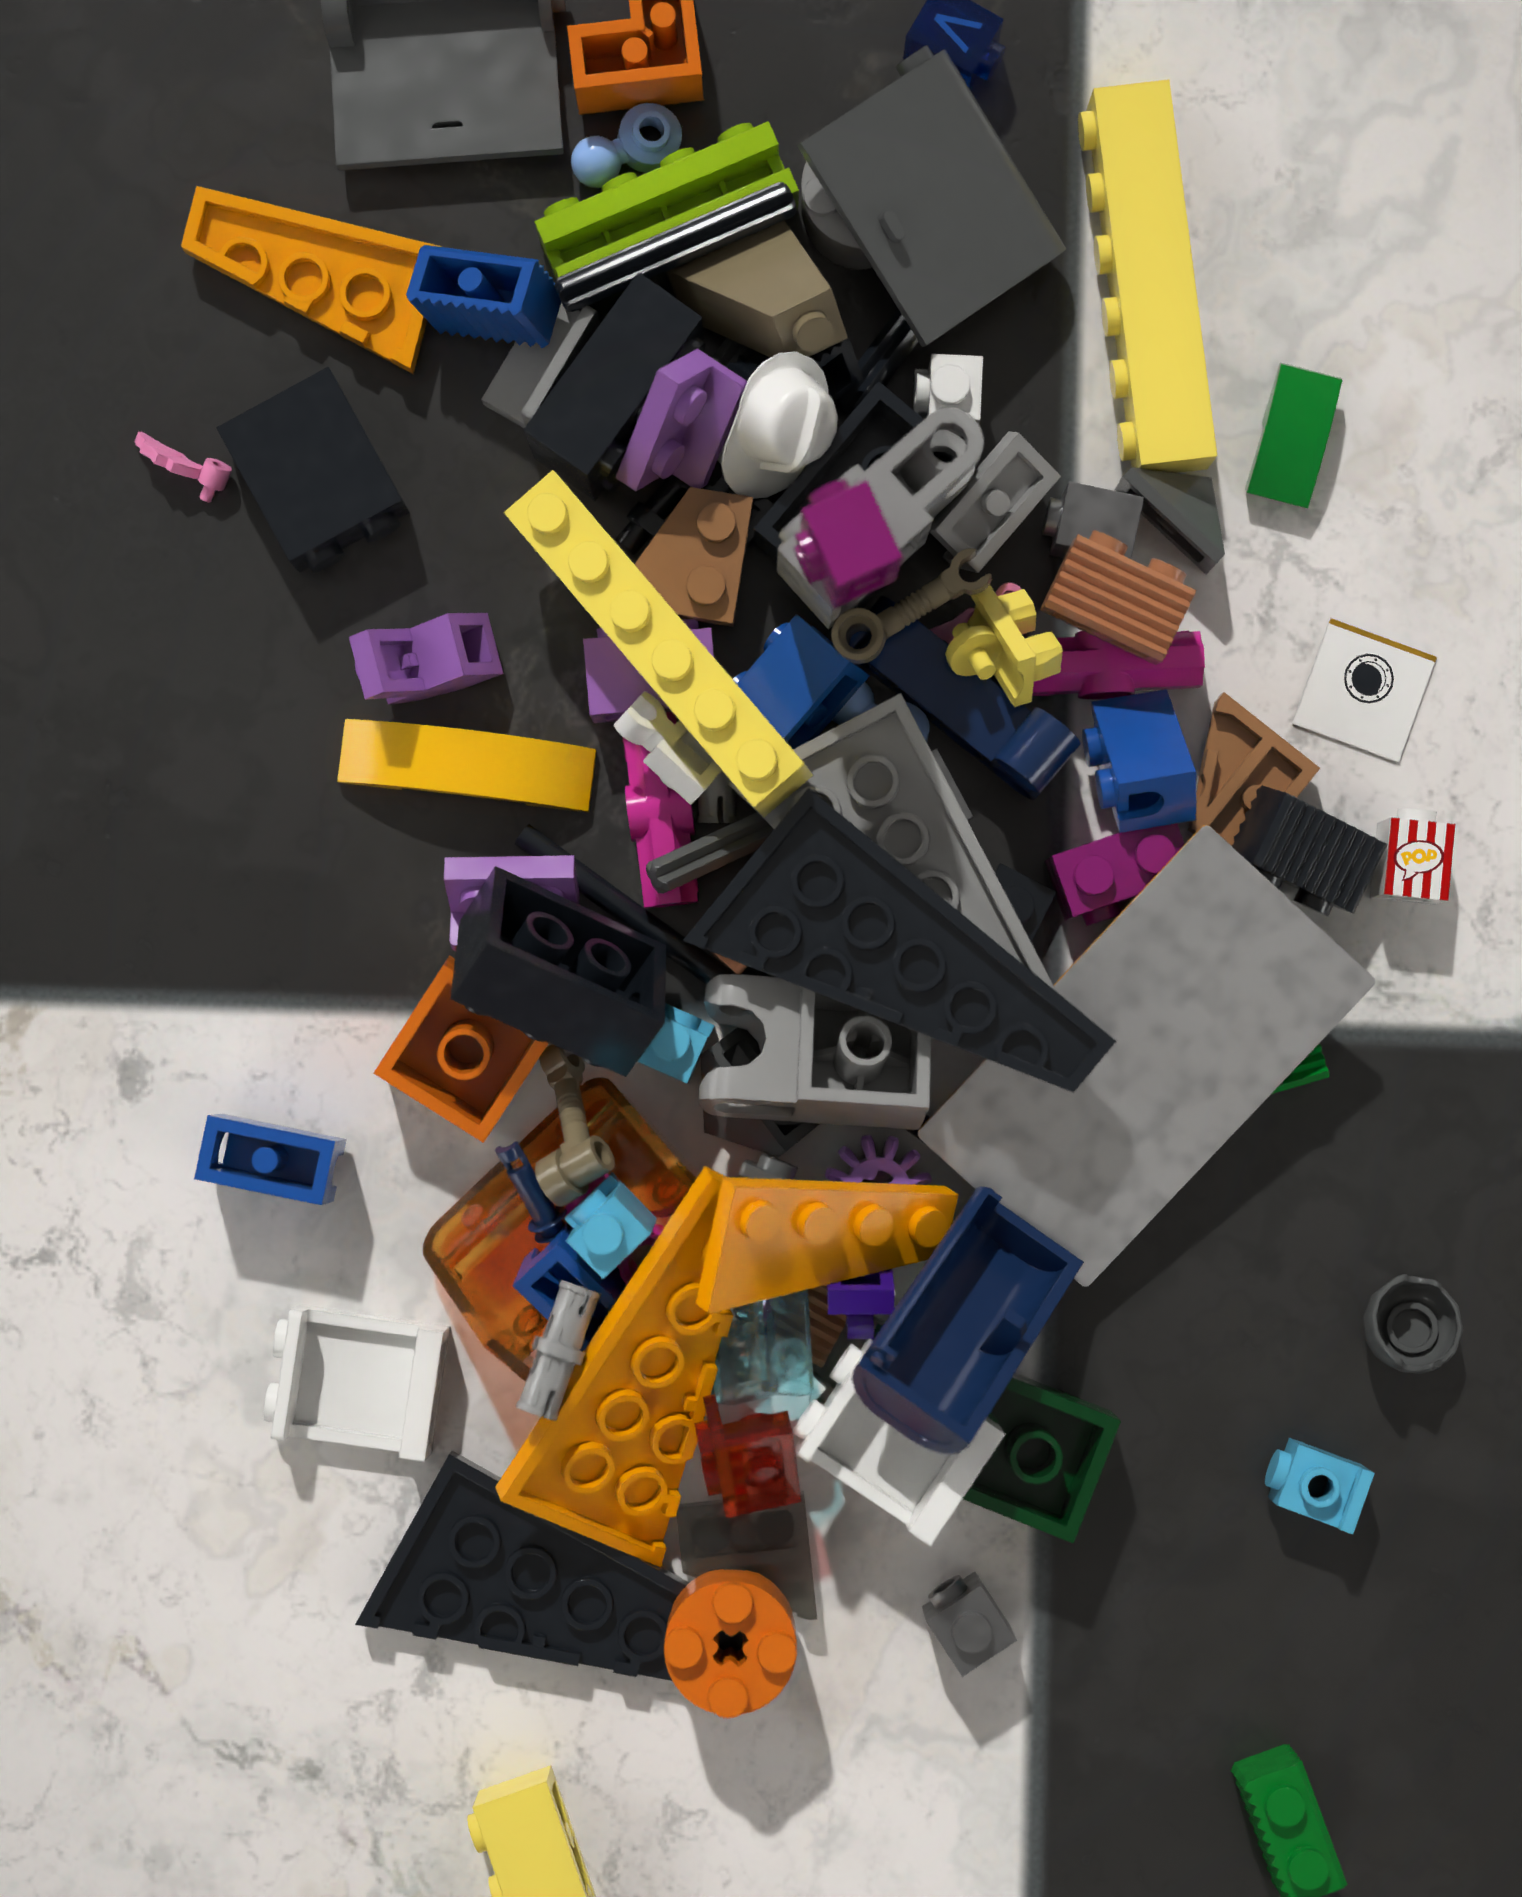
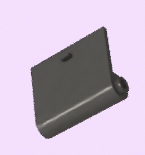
[321,0,566,171]
[797,45,1066,347]

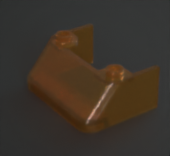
[423,1077,699,1382]

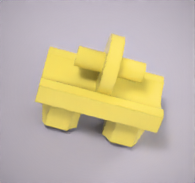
[945,585,1063,707]

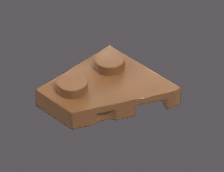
[634,487,754,627]
[1188,692,1320,846]

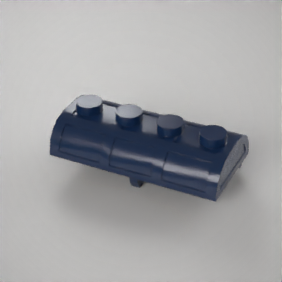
[852,1186,1084,1454]

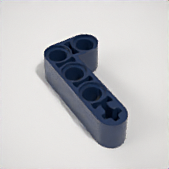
[849,596,1081,801]

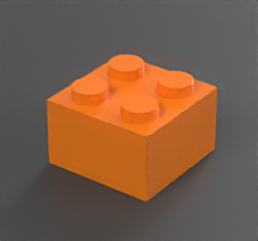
[373,955,549,1143]

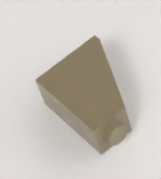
[665,220,848,358]

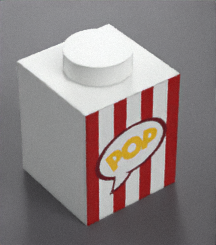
[1370,808,1455,904]

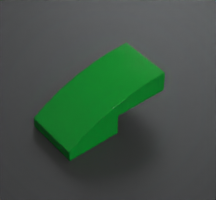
[1245,362,1342,508]

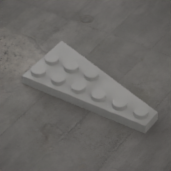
[728,693,1057,992]

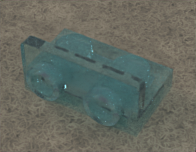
[713,1289,814,1405]

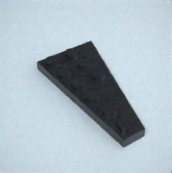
[683,788,1116,1093]
[355,1451,743,1681]

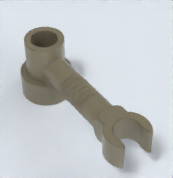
[832,548,992,664]
[535,1044,615,1206]

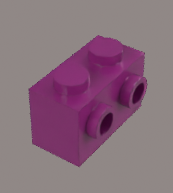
[793,479,903,609]
[1044,823,1185,926]

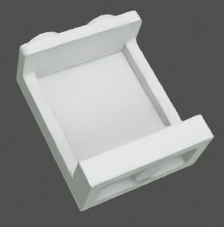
[263,1305,450,1462]
[792,1338,1005,1546]

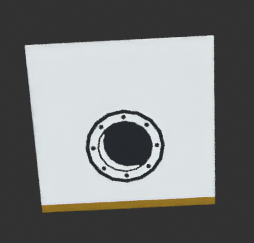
[1292,618,1437,763]

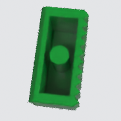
[1231,1744,1347,1897]

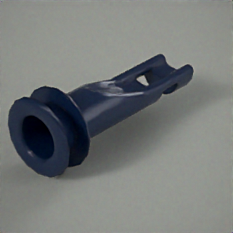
[495,1141,571,1243]

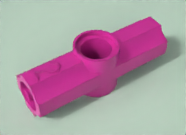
[1032,631,1205,699]
[623,712,699,909]

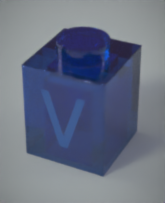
[903,0,1006,90]

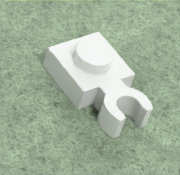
[614,691,722,805]

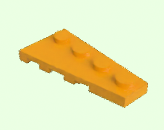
[181,186,442,374]
[696,1177,959,1314]

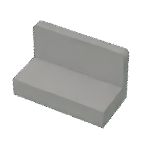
[481,303,600,428]
[929,431,1061,573]

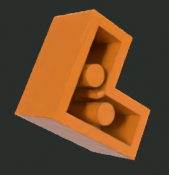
[567,0,704,115]

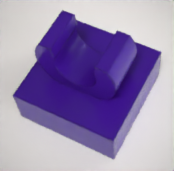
[826,1269,895,1339]

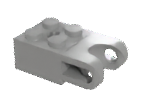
[777,407,984,629]
[698,974,931,1130]

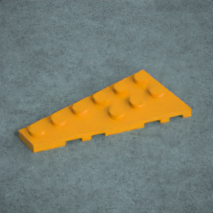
[495,1166,734,1568]

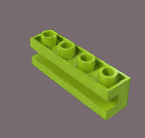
[534,121,799,279]

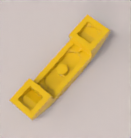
[337,719,597,813]

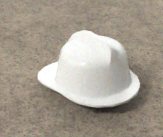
[721,352,838,499]

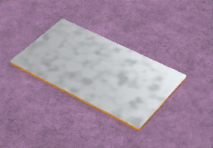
[918,825,1375,1287]

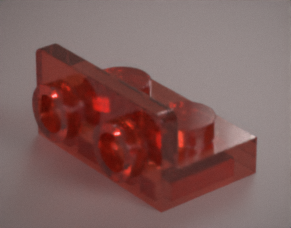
[694,1394,802,1519]

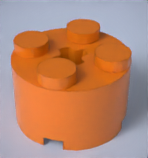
[664,1569,797,1719]

